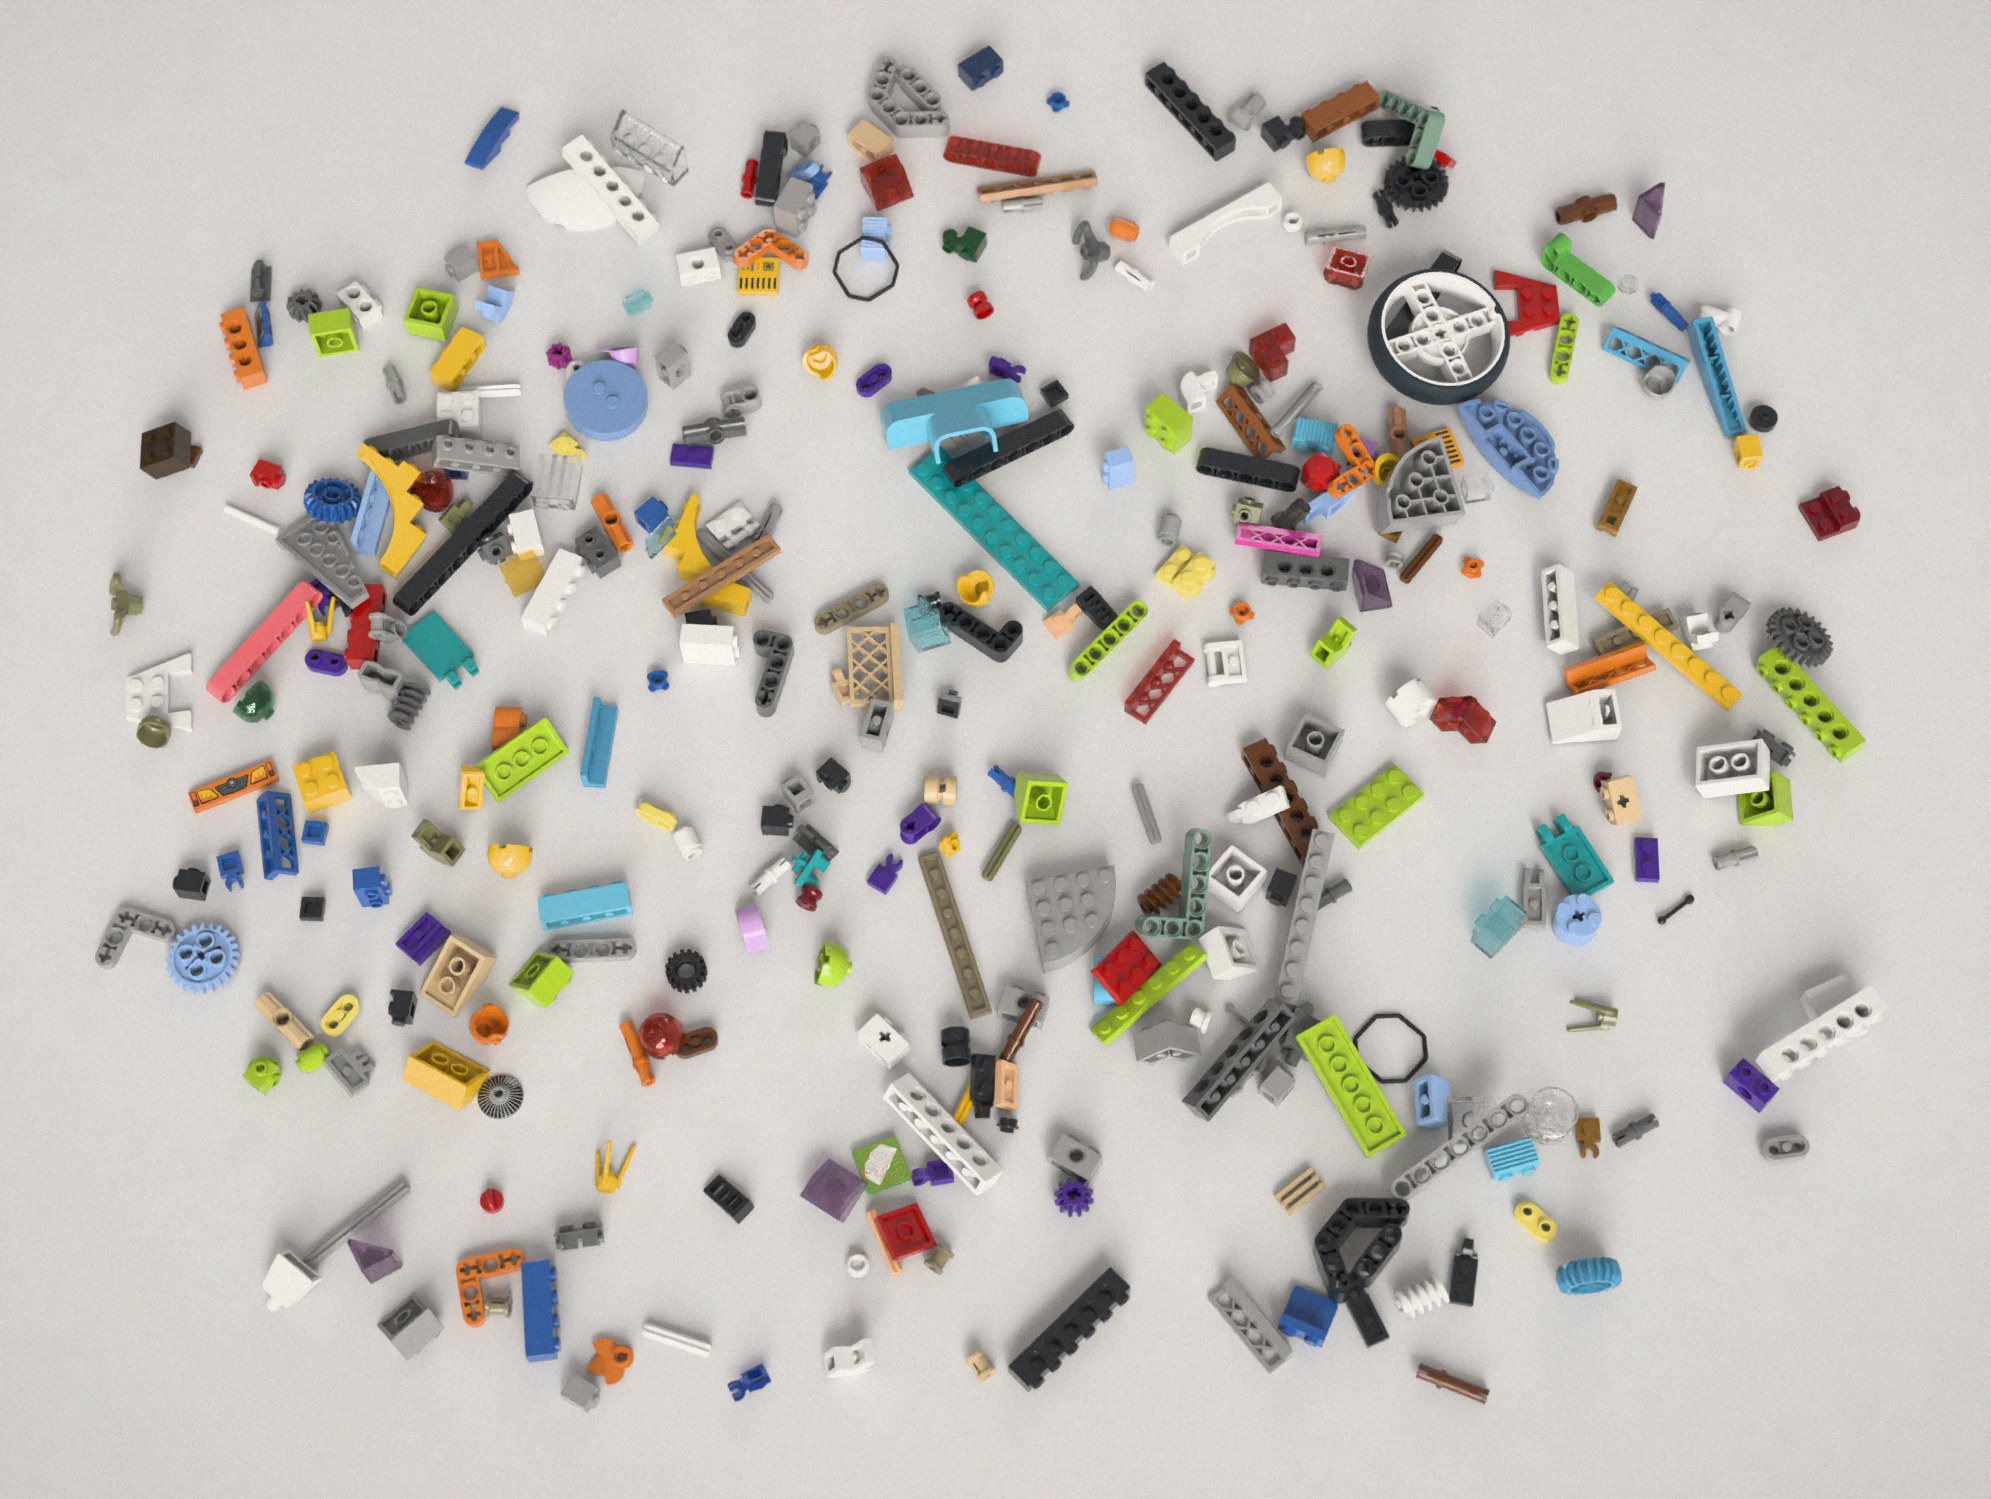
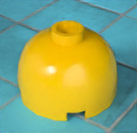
[1305,148,1346,183]
[487,844,533,878]

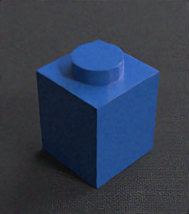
[634,496,669,535]

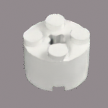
[1385,678,1437,728]

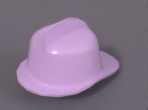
[597,345,643,369]

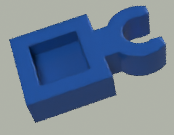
[805,164,832,200]
[216,850,244,892]

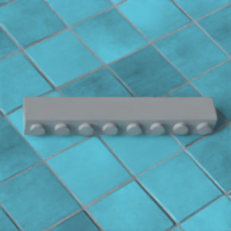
[1274,829,1335,1011]

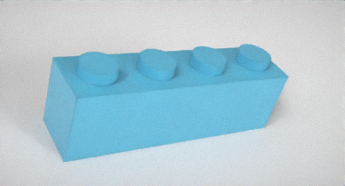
[537,881,633,931]

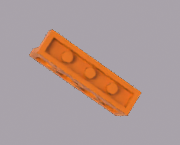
[1563,641,1656,695]

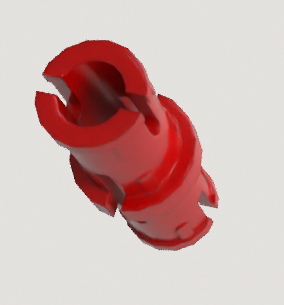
[741,159,759,199]

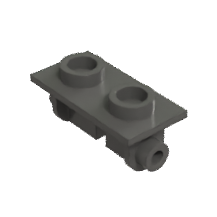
[250,260,272,302]
[1751,729,1796,767]
[792,824,839,862]
[554,1222,604,1251]

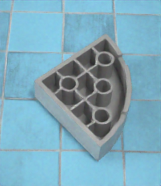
[1377,436,1466,534]
[1026,865,1116,973]

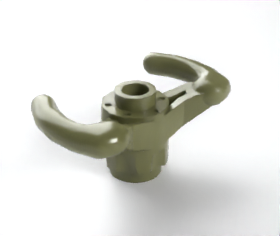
[109,572,143,636]

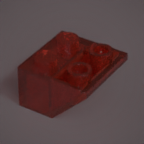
[860,153,914,211]

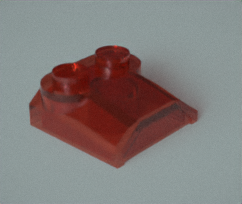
[1323,245,1373,290]

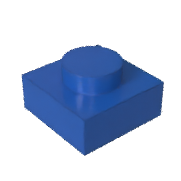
[301,820,329,846]

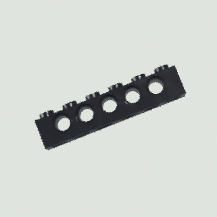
[1145,62,1236,162]
[1008,1267,1131,1392]

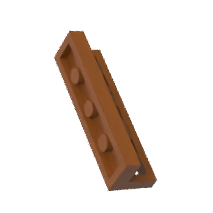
[1215,385,1286,459]

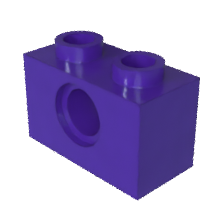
[1723,1058,1780,1113]

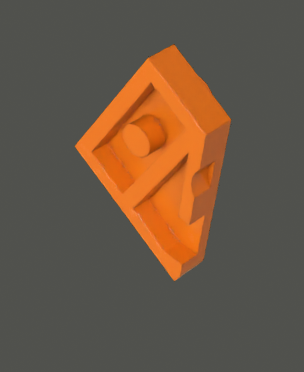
[477,240,520,280]

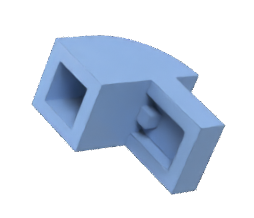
[475,285,514,323]

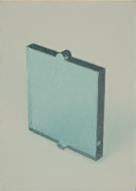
[645,515,676,559]

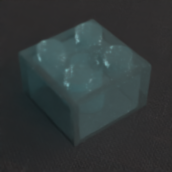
[1470,895,1527,959]

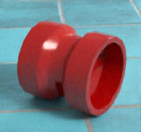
[967,291,994,320]

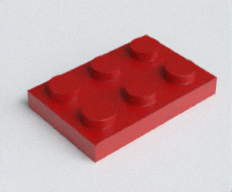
[1090,930,1162,1006]

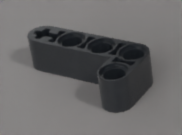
[1360,106,1439,147]
[755,130,788,207]
[939,602,1023,663]

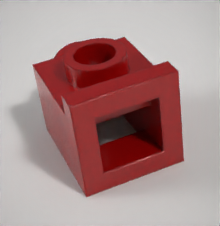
[250,458,286,490]

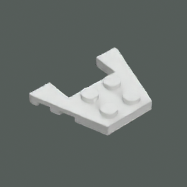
[126,653,193,732]

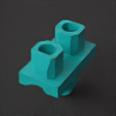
[791,849,830,887]

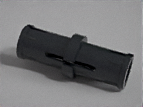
[1372,190,1399,228]

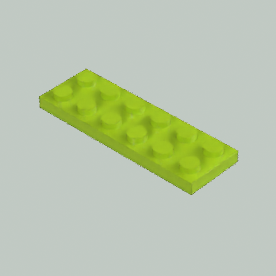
[1295,1014,1407,1159]

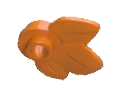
[587,1338,634,1385]

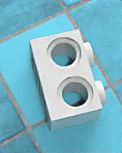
[336,281,383,331]

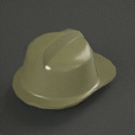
[1226,351,1260,388]

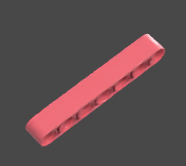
[206,581,323,703]

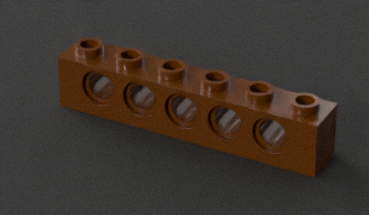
[1241,738,1318,866]

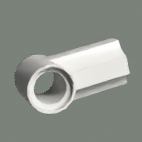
[1698,304,1742,336]

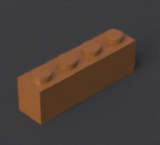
[1301,81,1380,143]

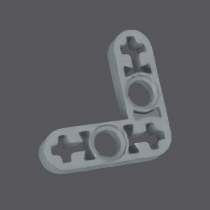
[95,907,178,970]

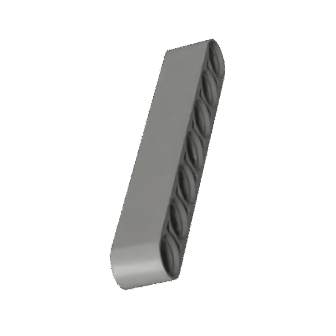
[1391,1094,1529,1200]

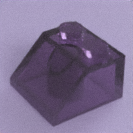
[800,1158,868,1223]

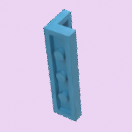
[1602,326,1691,384]
[580,697,619,788]

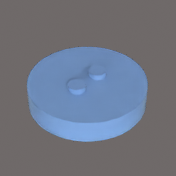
[564,360,648,441]

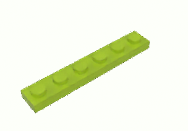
[1090,942,1207,1047]

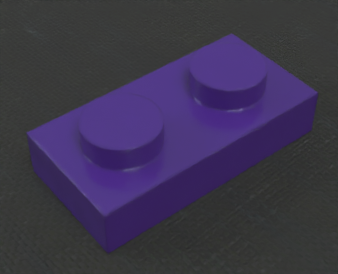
[670,444,715,469]
[1634,837,1660,883]

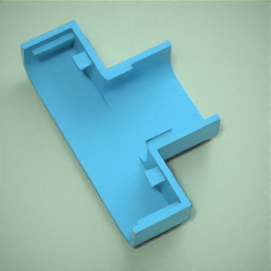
[880,379,1029,464]

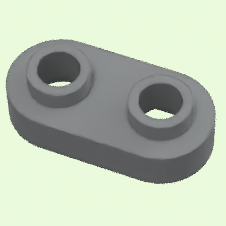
[709,227,739,262]
[1761,1134,1810,1163]

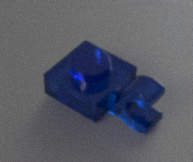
[727,1363,772,1402]

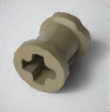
[924,1243,954,1275]
[484,1295,513,1318]

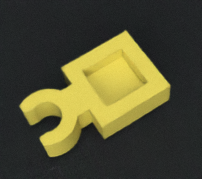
[549,432,587,467]

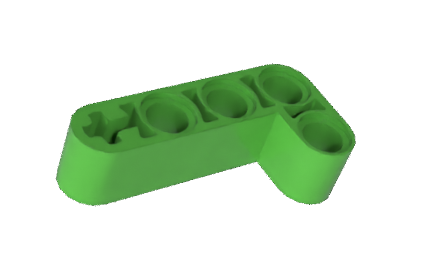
[1541,233,1616,307]

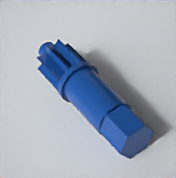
[1650,292,1689,332]

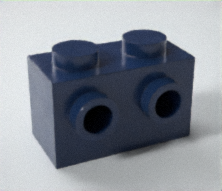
[958,45,1003,91]

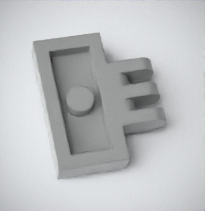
[322,1048,376,1097]

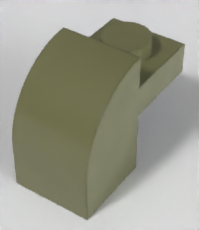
[411,819,466,867]

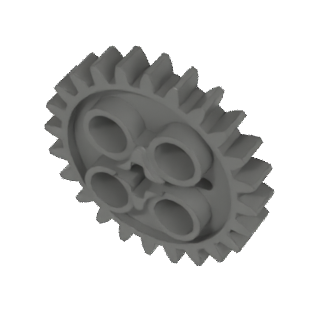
[1766,607,1833,668]

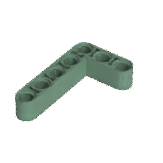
[1379,91,1445,169]
[1135,828,1212,940]

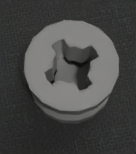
[1249,378,1275,404]
[1618,580,1639,601]

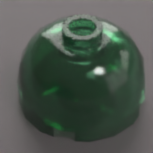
[232,680,276,723]

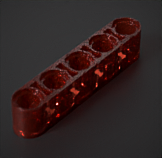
[943,136,1042,177]

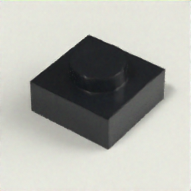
[1040,380,1069,408]
[299,897,326,921]

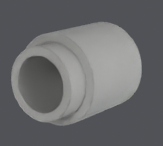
[1157,513,1182,546]

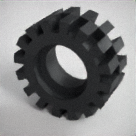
[665,949,708,993]

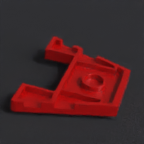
[1493,270,1560,337]

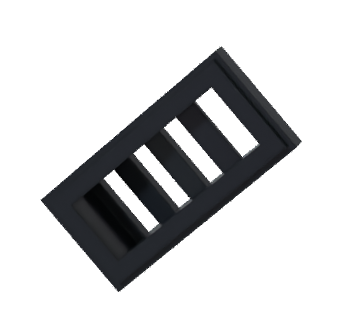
[1076,586,1118,631]
[703,1174,754,1224]

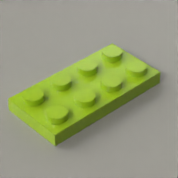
[472,716,570,803]
[1329,764,1425,850]

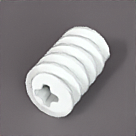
[1394,1276,1449,1321]

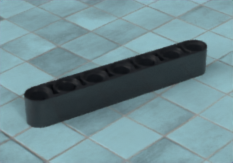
[1385,250,1462,350]
[942,409,1074,488]

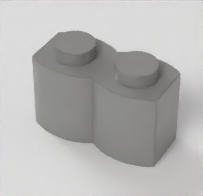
[357,661,405,701]

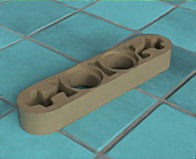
[814,584,889,635]

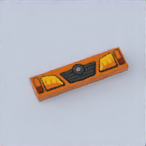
[188,760,280,814]

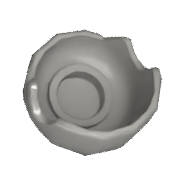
[1642,365,1676,398]

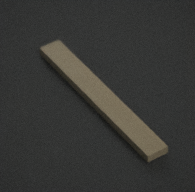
[918,851,992,1020]

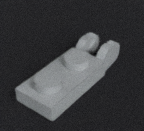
[1522,868,1546,929]

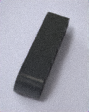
[1196,447,1300,492]

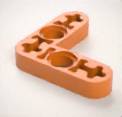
[733,229,809,270]
[1327,424,1376,499]
[456,1248,526,1328]

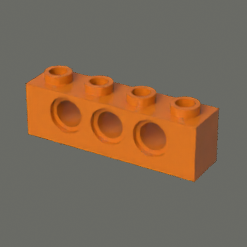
[219,307,268,390]

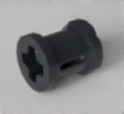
[917,591,942,614]

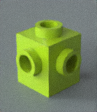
[242,1055,283,1095]

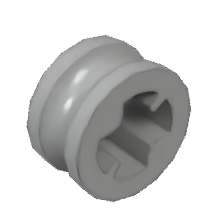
[1384,551,1405,570]

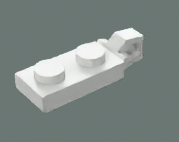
[1228,786,1290,824]

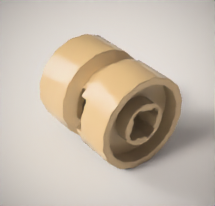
[924,775,957,805]

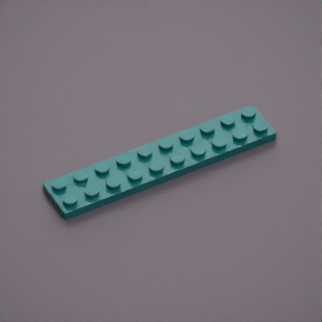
[909,446,1079,612]

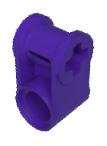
[900,803,941,845]

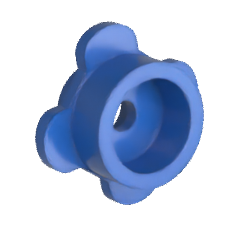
[1046,92,1070,113]
[647,670,670,692]

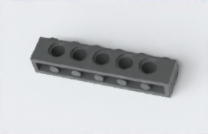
[1182,998,1297,1122]

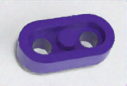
[856,364,892,397]
[305,649,348,676]

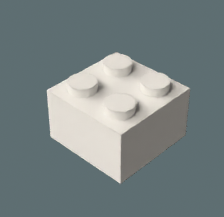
[437,390,483,439]
[1208,845,1267,913]

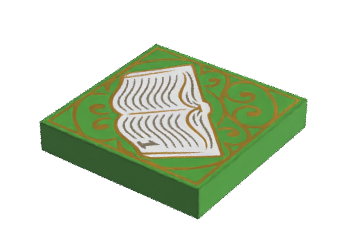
[852,1135,912,1196]

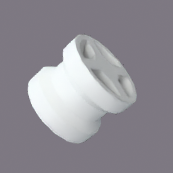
[1188,1007,1213,1034]

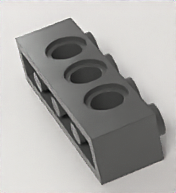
[1261,551,1350,592]

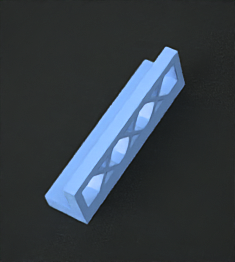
[350,469,391,556]

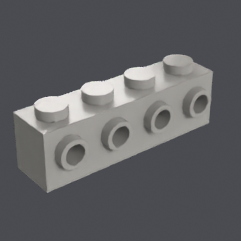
[432,435,520,477]

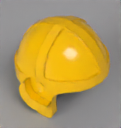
[802,343,838,381]
[957,570,994,607]

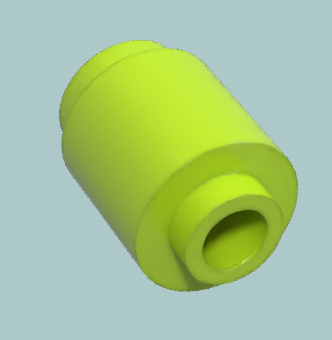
[295,1042,330,1074]

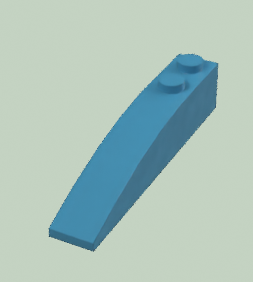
[1686,316,1746,436]

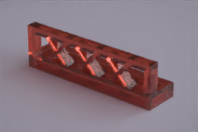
[1124,639,1195,725]

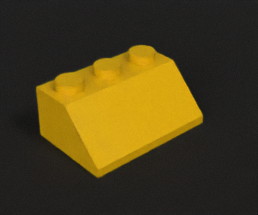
[402,1041,490,1110]

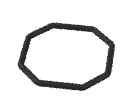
[833,236,899,302]
[1353,1013,1428,1084]

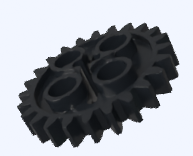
[1383,156,1449,212]

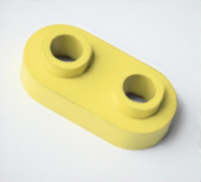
[635,801,678,831]
[321,995,360,1037]
[1514,1201,1557,1242]

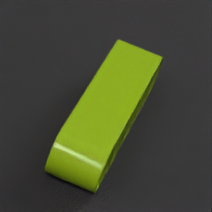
[1067,600,1148,681]

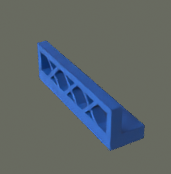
[256,790,299,880]

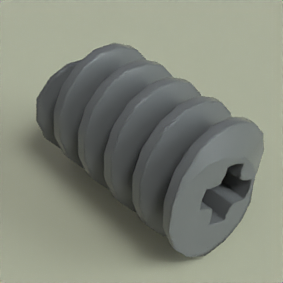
[387,682,431,730]

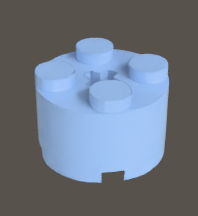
[1552,894,1602,947]

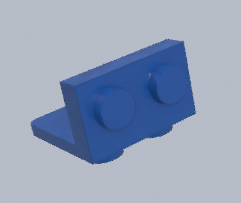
[1277,1286,1338,1348]

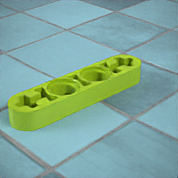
[1549,313,1579,385]

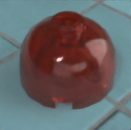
[410,470,454,513]
[638,1012,685,1060]

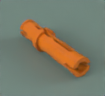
[619,1020,656,1087]

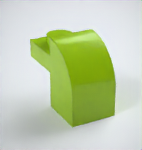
[1310,616,1358,669]

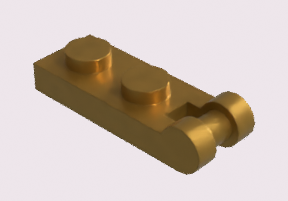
[1596,479,1638,537]

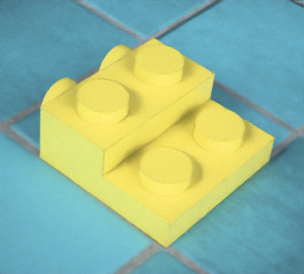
[1155,545,1216,601]

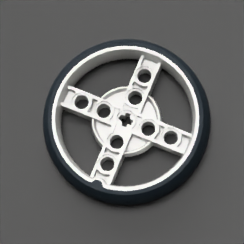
[1367,269,1510,405]

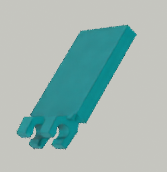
[401,612,479,690]
[1535,813,1615,897]

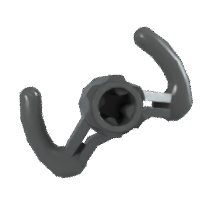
[1072,220,1110,281]

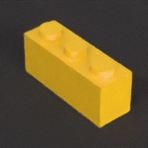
[430,327,486,392]

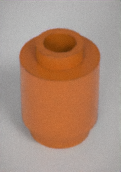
[1109,217,1140,242]

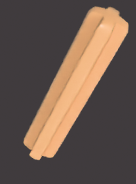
[866,1209,903,1276]

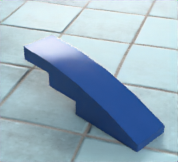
[465,107,519,170]

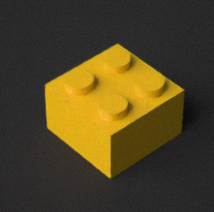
[292,751,352,814]

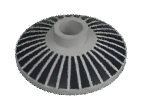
[477,1075,524,1119]

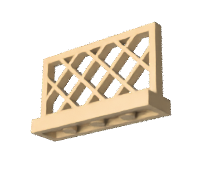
[846,623,903,710]

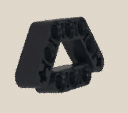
[1313,1198,1410,1304]

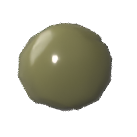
[136,715,171,749]

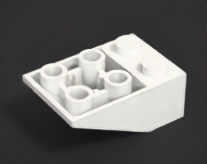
[1546,688,1622,744]

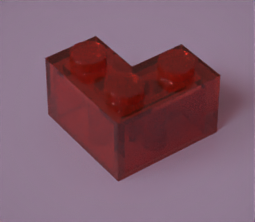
[1248,322,1296,382]
[1429,695,1496,744]

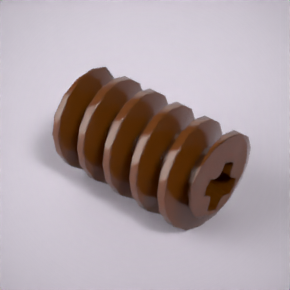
[1137,873,1181,915]

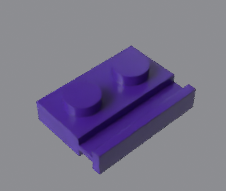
[395,912,451,966]

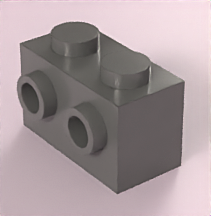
[575,526,622,579]

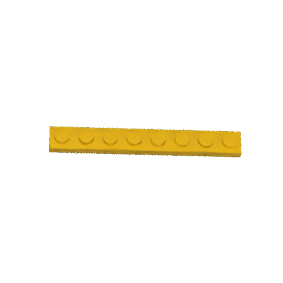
[1594,581,1742,711]

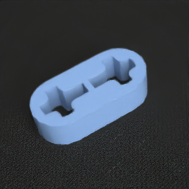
[787,160,820,181]

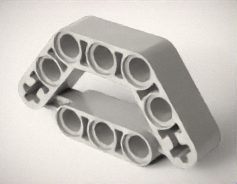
[868,57,950,138]

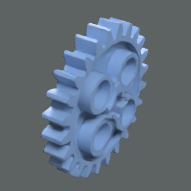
[165,923,241,994]

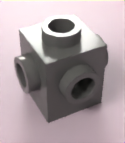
[477,532,514,565]

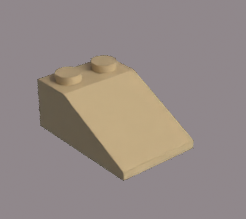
[419,935,498,1017]

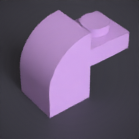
[735,904,769,954]

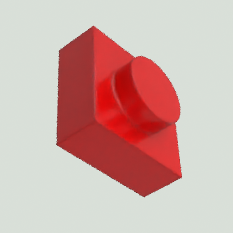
[1434,149,1457,169]

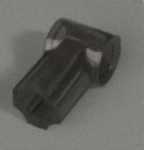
[1270,498,1311,531]

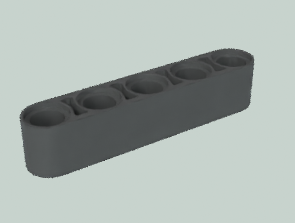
[362,419,459,465]

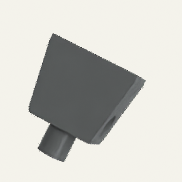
[1280,1007,1321,1067]

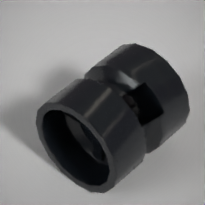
[940,1026,971,1067]

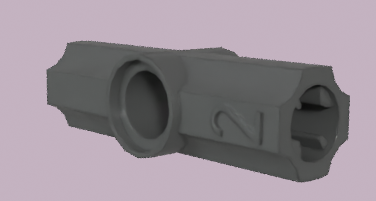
[682,417,747,445]

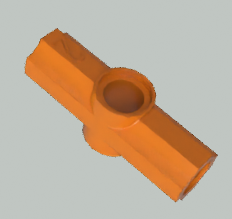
[590,493,634,553]

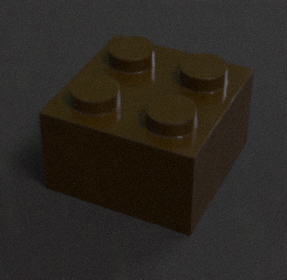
[140,422,191,480]

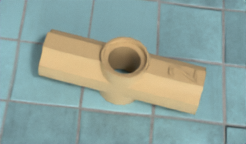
[254,992,315,1052]

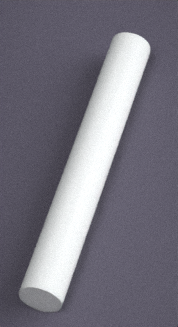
[224,504,282,536]

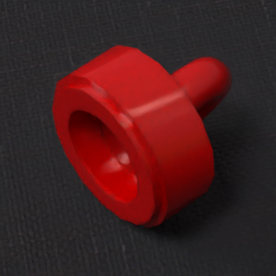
[480,1188,504,1214]

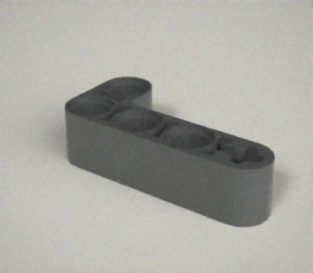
[753,630,794,717]

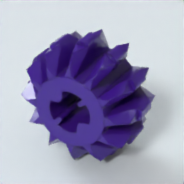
[1054,1177,1094,1217]

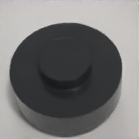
[1749,405,1778,432]

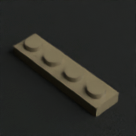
[1592,608,1679,656]

